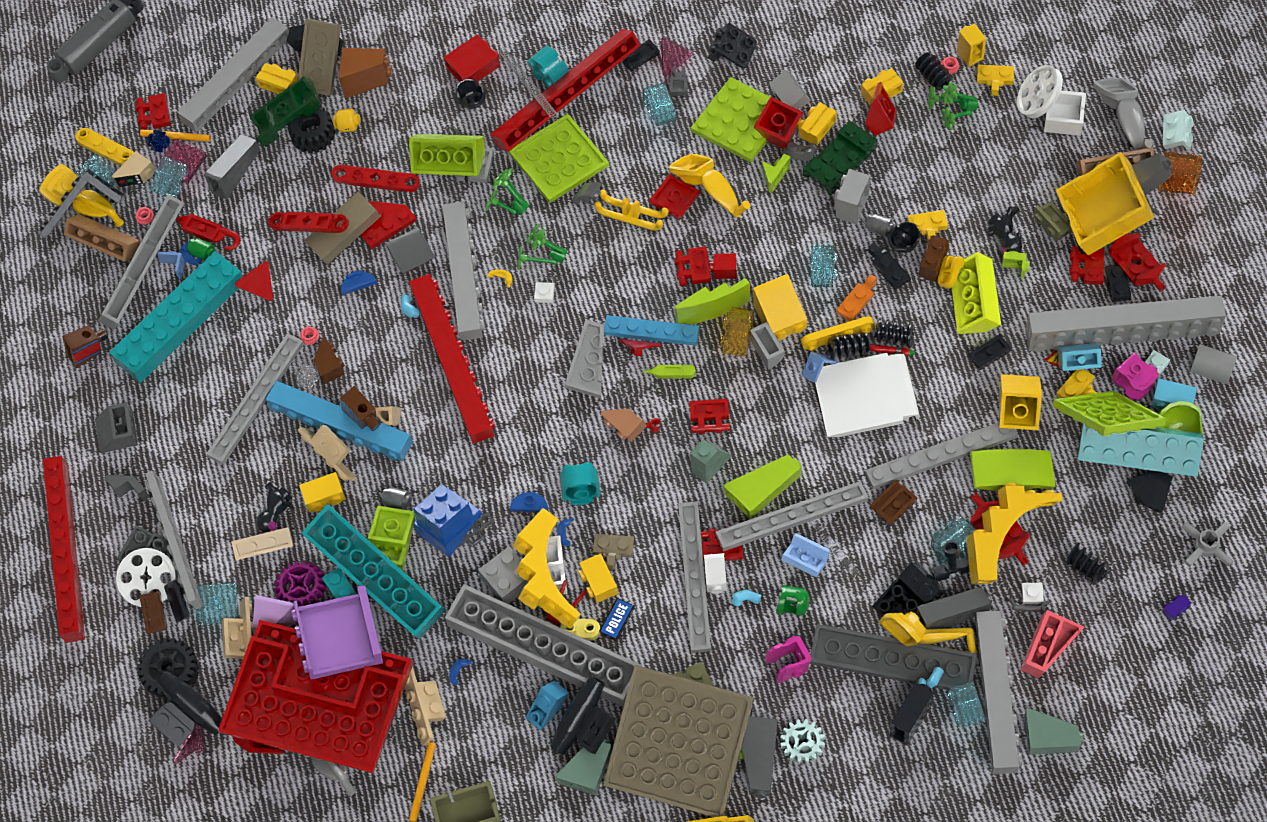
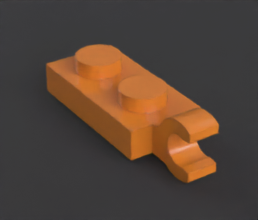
[836,274,877,321]

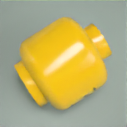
[333,108,361,133]

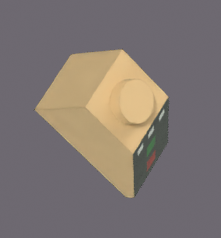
[112,151,155,187]

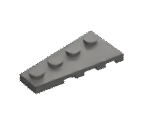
[564,320,604,399]

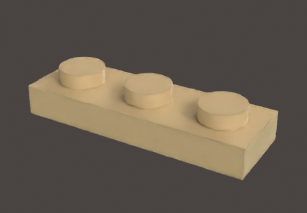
[231,527,294,560]

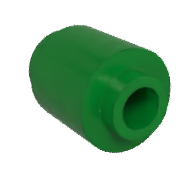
[187,238,216,261]

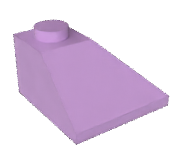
[253,595,298,629]

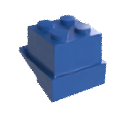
[413,484,482,557]

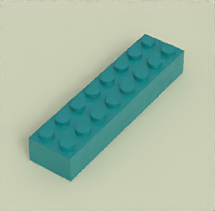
[109,251,243,383]
[301,504,446,640]

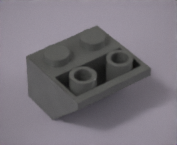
[95,402,138,453]

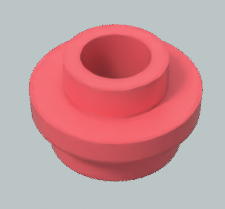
[941,57,959,74]
[136,207,154,225]
[300,327,319,345]

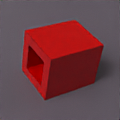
[710,253,737,279]

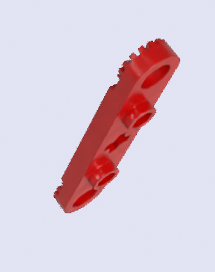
[331,165,420,193]
[267,212,349,233]

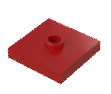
[649,174,700,220]

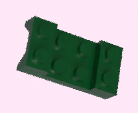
[249,76,321,147]
[803,120,878,195]

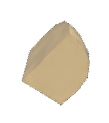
[375,406,401,426]

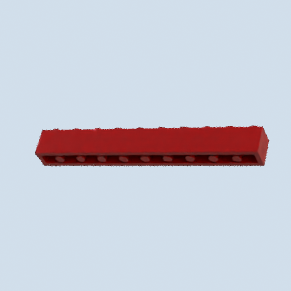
[490,29,641,152]
[409,274,495,444]
[43,455,85,643]

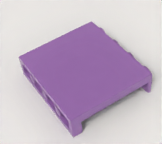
[291,586,383,680]

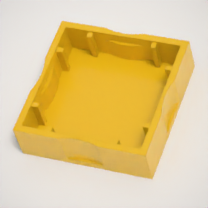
[1056,152,1155,255]

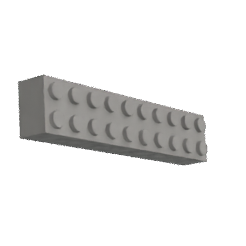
[1025,296,1226,352]
[445,584,642,707]

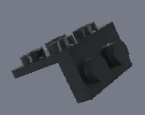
[708,23,757,69]

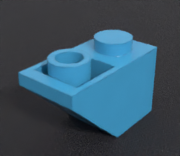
[526,681,569,730]

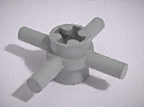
[1182,522,1233,567]

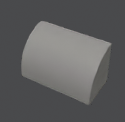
[769,70,811,109]
[750,322,785,370]
[1190,344,1237,384]

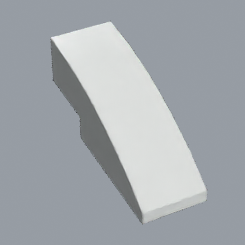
[546,536,567,594]

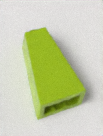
[723,455,802,519]

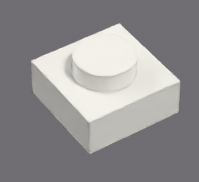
[534,282,555,303]
[1021,583,1044,605]

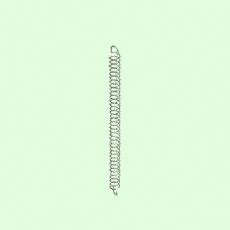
[500,47,557,121]

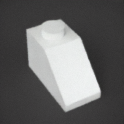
[704,553,727,594]

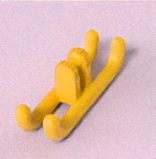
[594,189,669,231]

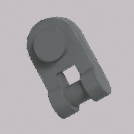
[783,143,818,161]

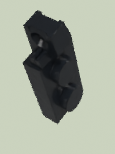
[868,243,911,290]

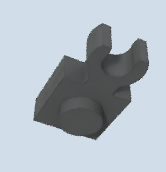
[670,66,688,96]

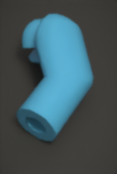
[401,295,420,318]
[731,589,762,606]
[916,667,944,688]

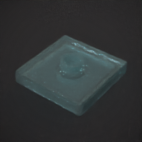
[196,583,238,625]

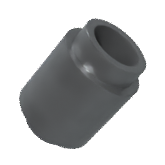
[865,214,894,237]
[381,487,412,510]

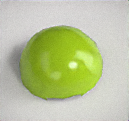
[1157,401,1203,435]

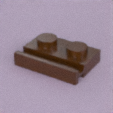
[869,479,918,527]

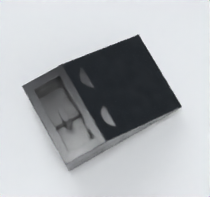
[872,562,947,617]

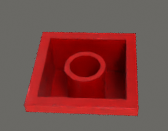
[754,97,803,149]

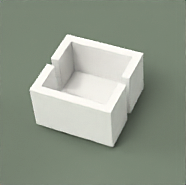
[1044,90,1086,136]

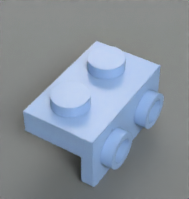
[781,533,830,578]

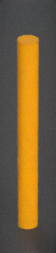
[140,129,211,142]
[409,742,436,822]

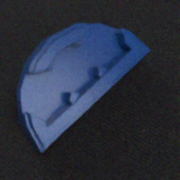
[341,270,378,296]
[509,492,549,513]

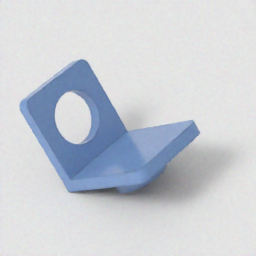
[157,251,186,280]
[802,352,837,383]

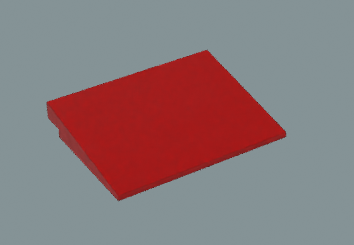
[218,620,414,774]

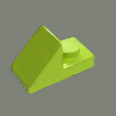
[762,154,790,193]

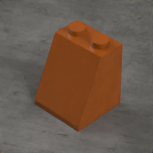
[338,48,392,98]

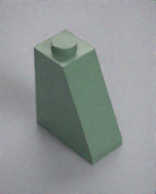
[690,440,731,484]
[1024,709,1084,755]
[556,739,612,796]

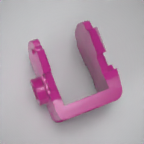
[1112,352,1159,401]
[765,636,812,683]

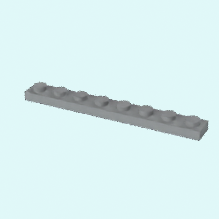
[206,333,304,465]
[865,422,1018,490]
[146,471,203,610]
[715,481,868,551]
[678,501,711,653]

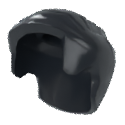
[456,79,486,109]
[888,222,921,253]

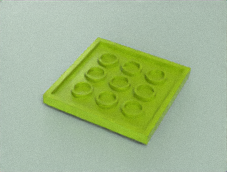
[691,77,770,163]
[509,114,609,203]
[1053,391,1166,436]

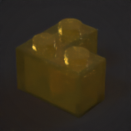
[720,307,755,356]

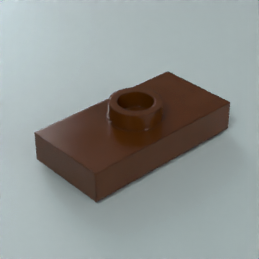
[139,591,167,634]

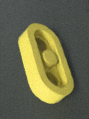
[560,619,600,641]

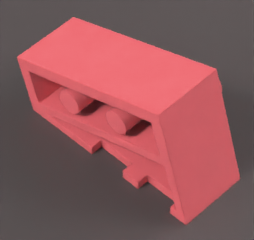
[1020,610,1084,678]

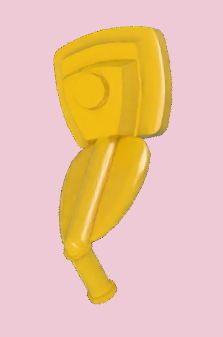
[669,154,750,218]
[39,164,124,227]
[879,612,978,653]

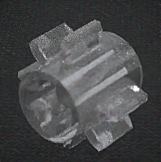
[295,365,319,388]

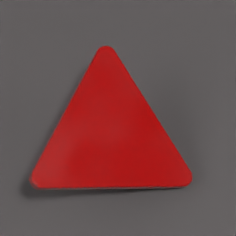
[235,261,273,301]
[620,339,661,356]

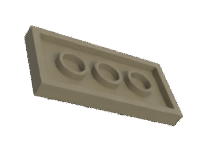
[298,19,341,96]

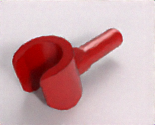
[645,418,661,433]

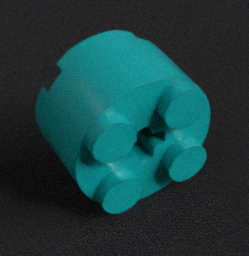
[527,45,569,88]
[559,462,601,505]

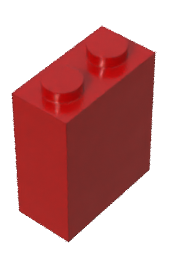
[443,34,500,83]

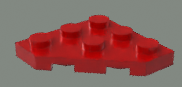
[360,200,417,250]

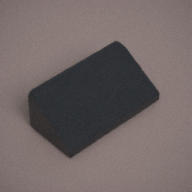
[164,580,191,622]

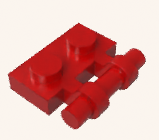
[135,93,171,130]
[674,246,711,287]
[1069,246,1104,285]
[689,399,730,435]
[701,527,743,561]

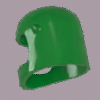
[776,585,810,616]

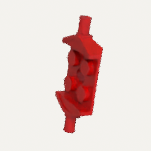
[1108,233,1166,292]
[970,493,1030,566]

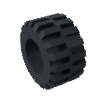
[287,106,335,154]

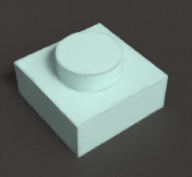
[1145,350,1170,377]

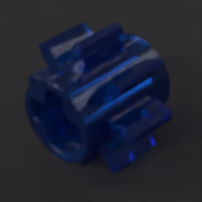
[147,130,169,152]

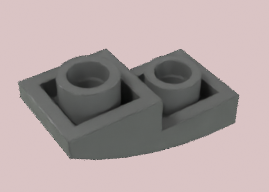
[571,182,602,205]

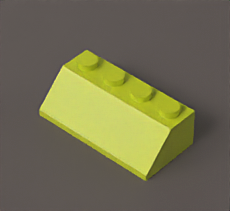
[952,252,1001,334]

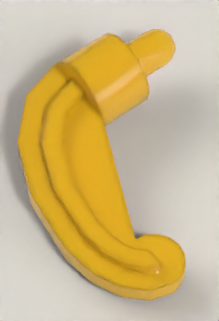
[488,269,512,288]

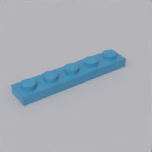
[603,315,700,346]

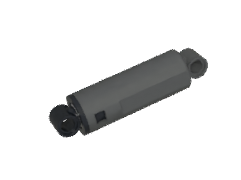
[46,0,144,83]

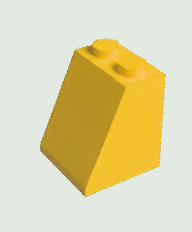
[753,274,807,341]
[999,374,1042,430]

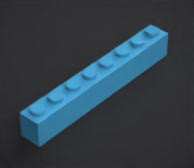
[266,381,413,462]

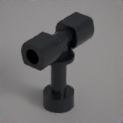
[931,541,970,582]

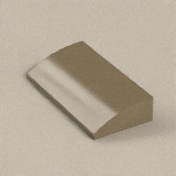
[304,191,381,265]

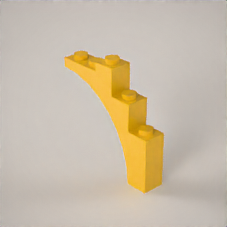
[966,483,1063,584]
[512,508,581,629]

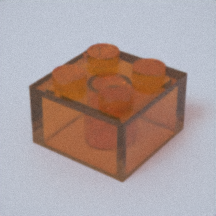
[1157,152,1202,195]

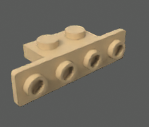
[298,425,357,481]
[222,597,253,659]
[405,667,446,746]

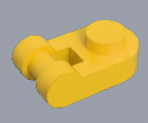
[938,255,964,289]

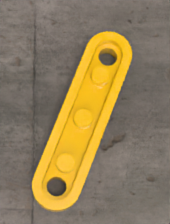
[75,128,134,166]
[801,316,875,351]

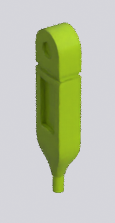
[643,365,696,379]

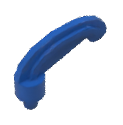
[180,241,201,265]
[557,517,574,546]
[449,658,474,685]

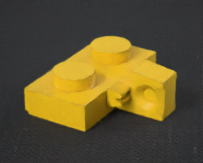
[977,65,1014,96]
[907,210,948,242]
[1056,369,1097,398]

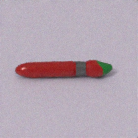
[870,345,915,356]

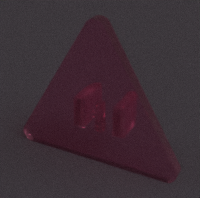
[661,37,693,77]
[174,725,204,764]

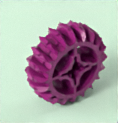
[274,560,327,607]

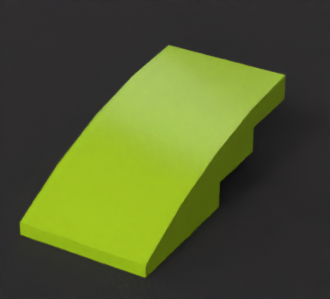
[674,278,750,325]
[970,449,1056,491]
[368,506,415,571]

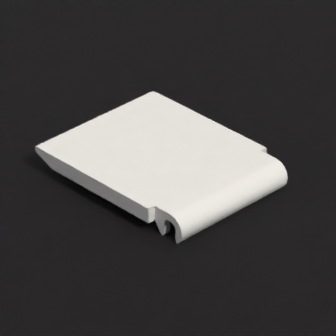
[815,353,920,437]

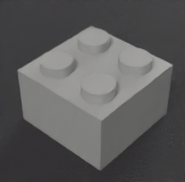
[833,169,870,224]
[478,546,528,604]

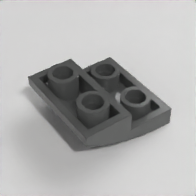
[385,227,435,275]
[116,525,169,574]

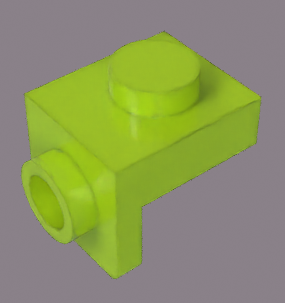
[1002,251,1030,278]

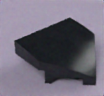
[1127,470,1173,513]

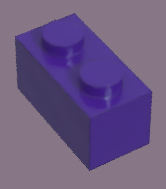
[1162,594,1192,622]

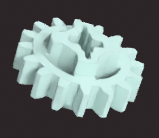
[781,719,825,764]

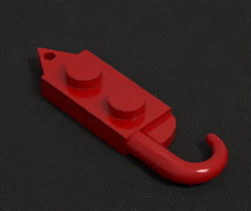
[176,213,240,251]

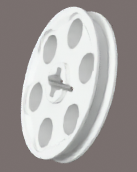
[1017,65,1063,118]
[116,548,177,607]

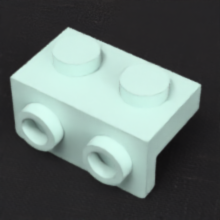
[1163,110,1194,150]

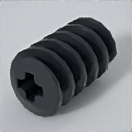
[915,52,953,91]
[874,318,915,348]
[827,332,870,360]
[1066,542,1111,585]

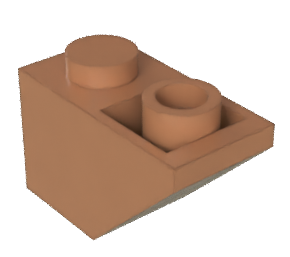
[600,409,647,443]

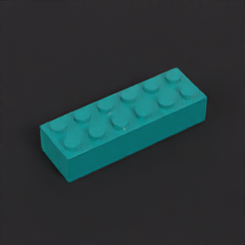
[1077,423,1204,477]

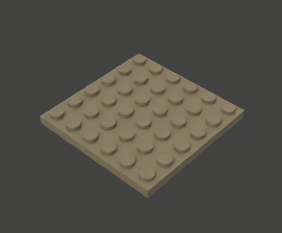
[603,665,755,817]

